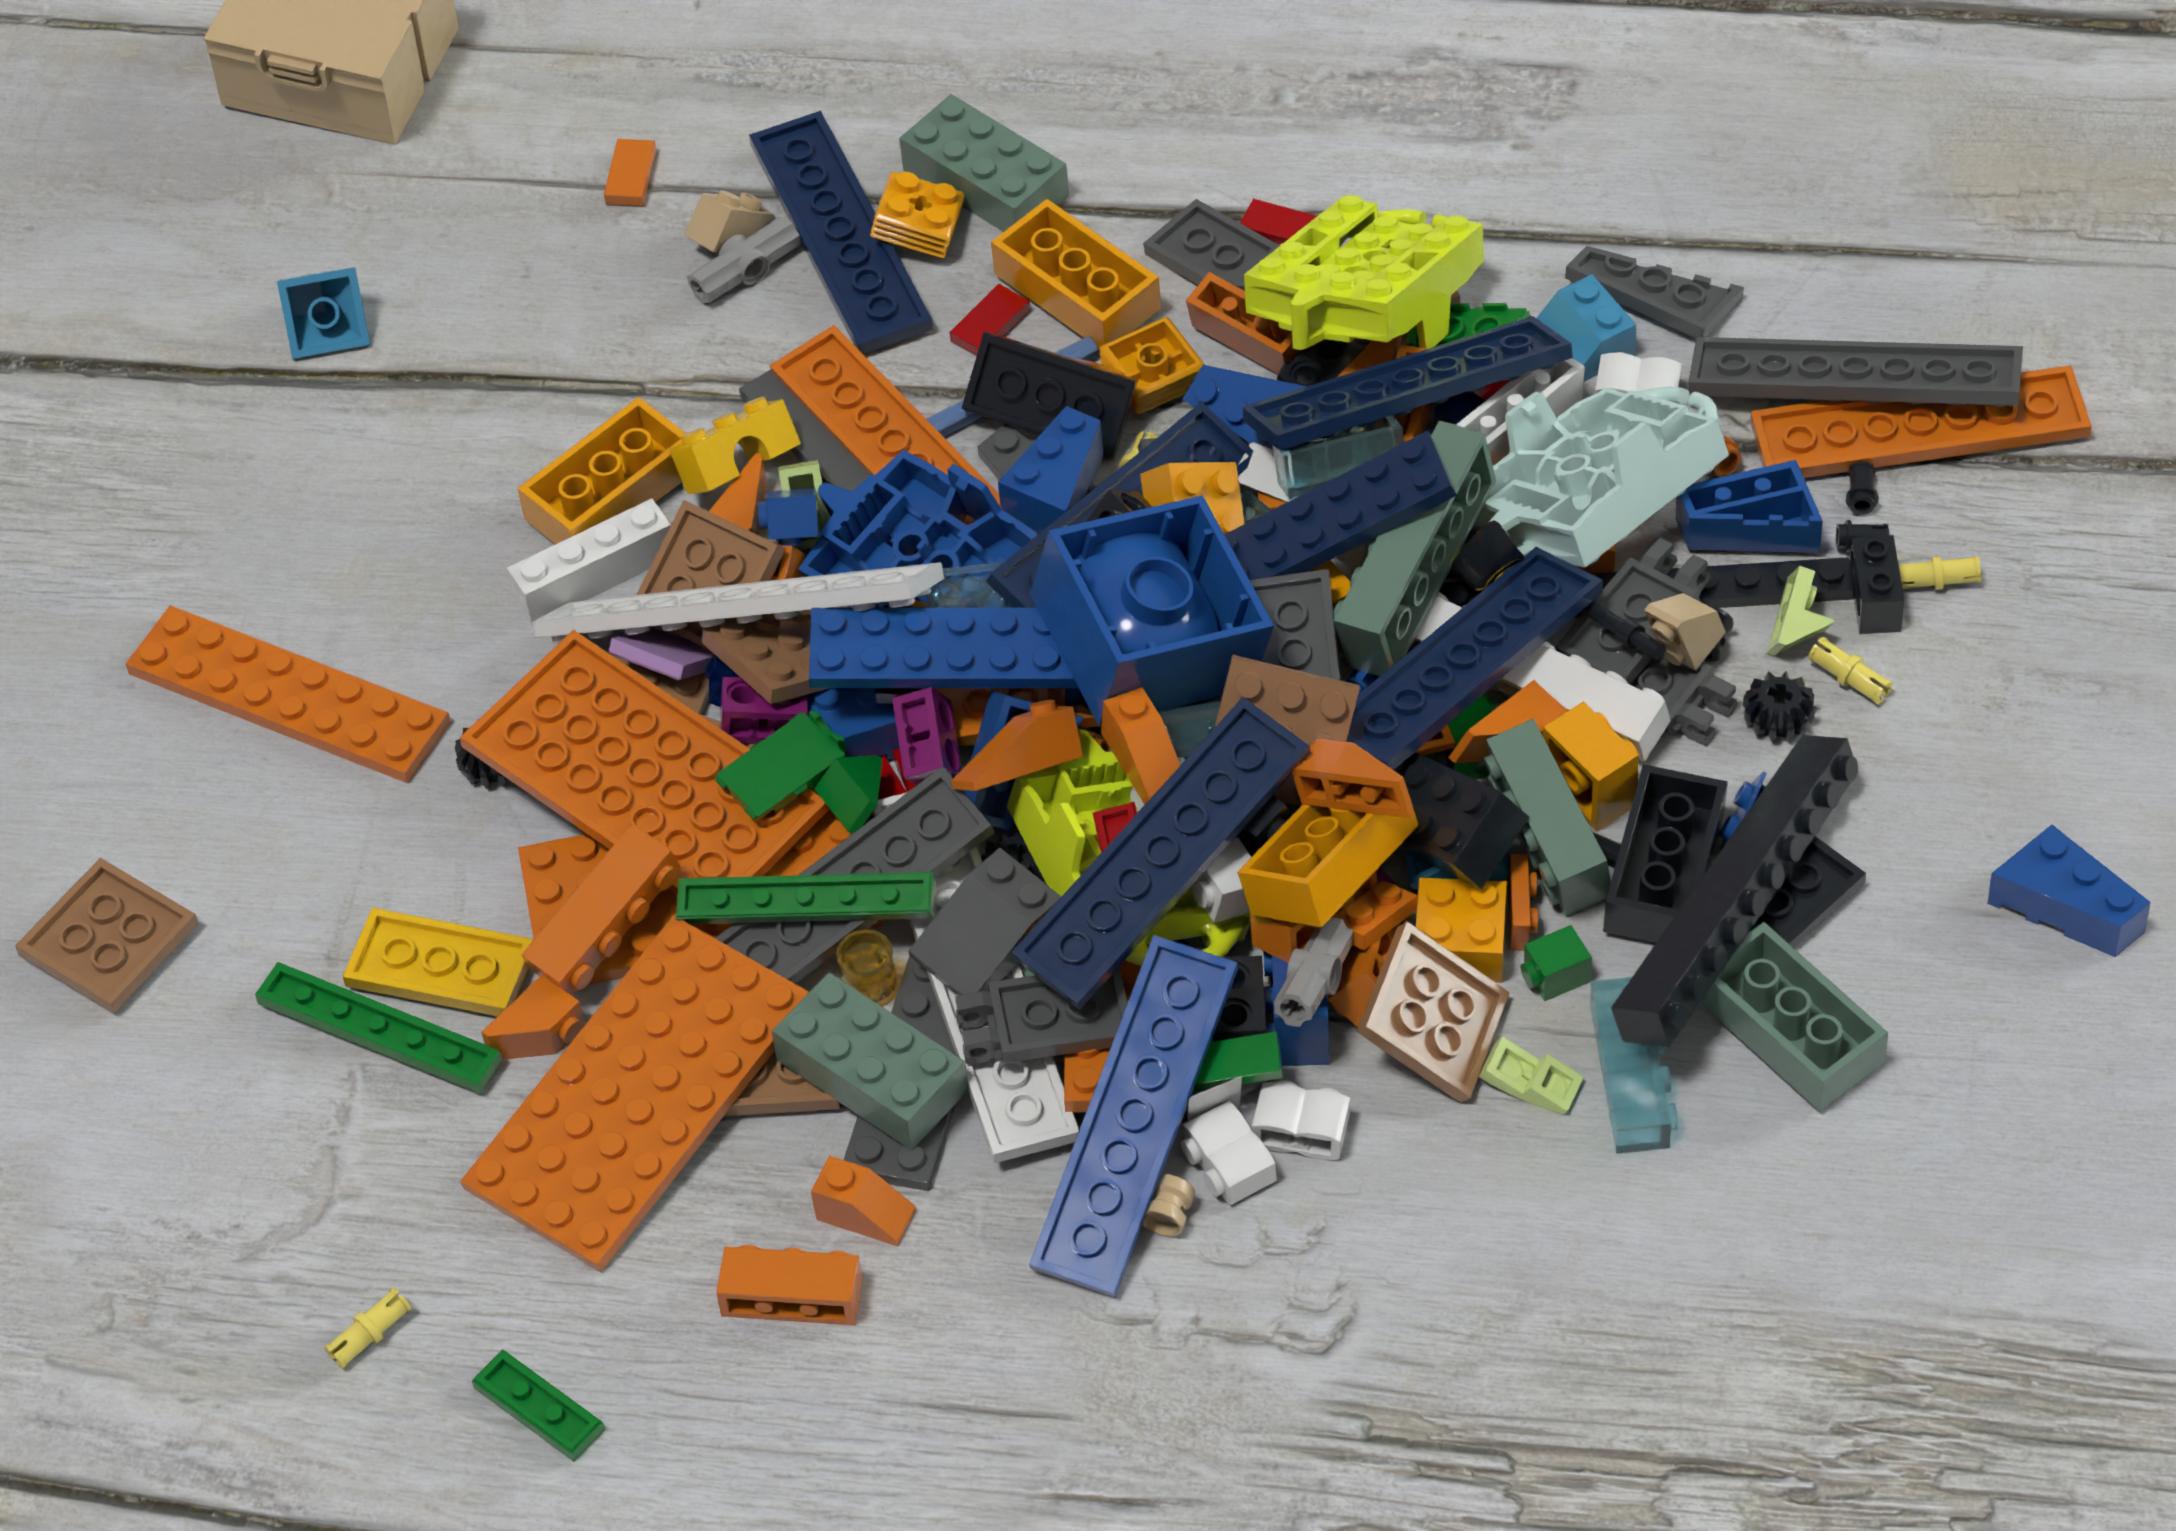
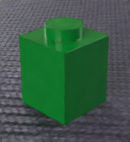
[1520,925,1592,1001]

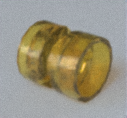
[836,929,898,1007]

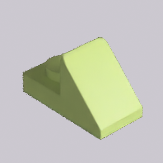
[1766,566,1835,656]

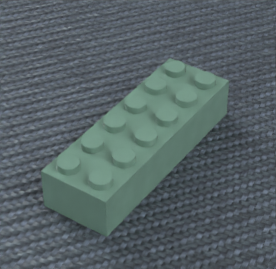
[1333,420,1496,676]

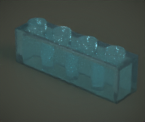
[1590,977,1678,1154]

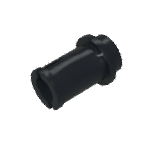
[1846,461,1879,515]
[1835,520,1889,553]

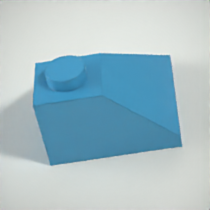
[277,267,371,359]

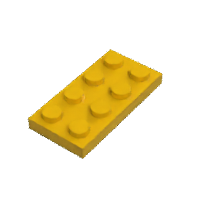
[343,907,534,1016]

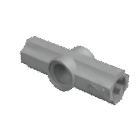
[687,216,801,304]
[1274,917,1354,1027]

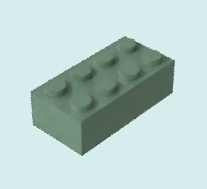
[899,94,1069,232]
[1484,718,1611,917]
[1700,922,1888,1112]
[772,972,968,1150]

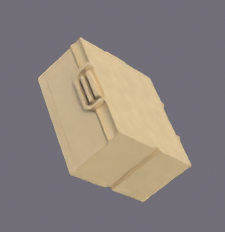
[203,0,459,145]

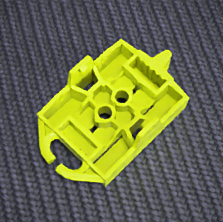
[1244,195,1484,350]
[1007,729,1251,967]

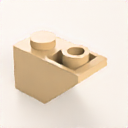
[684,190,774,253]
[1644,593,1726,670]

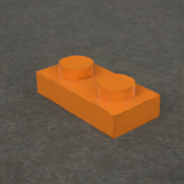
[1507,854,1538,951]
[1333,881,1418,950]

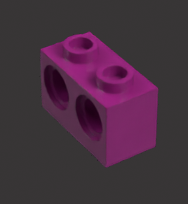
[720,677,807,743]
[892,687,962,786]

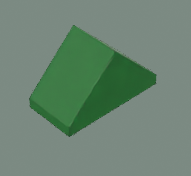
[814,755,883,834]

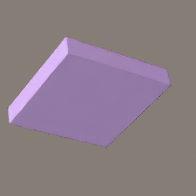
[608,627,720,680]

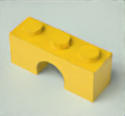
[669,396,801,495]

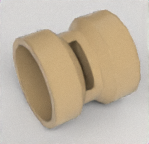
[1143,1174,1196,1237]

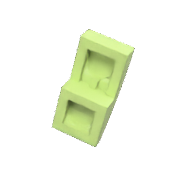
[1479,1036,1584,1114]

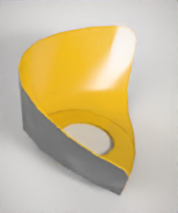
[1451,520,1524,591]

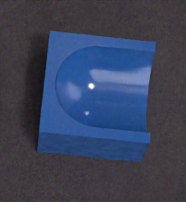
[1030,495,1274,726]

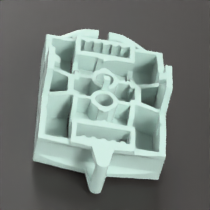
[1473,386,1729,572]

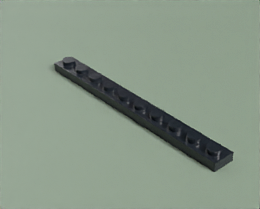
[1439,557,1854,617]

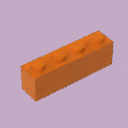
[521,823,681,996]

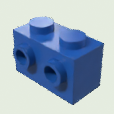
[758,488,818,546]

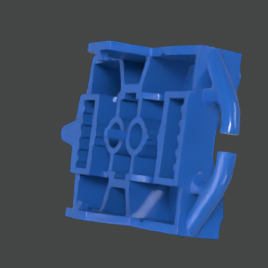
[798,449,1038,608]

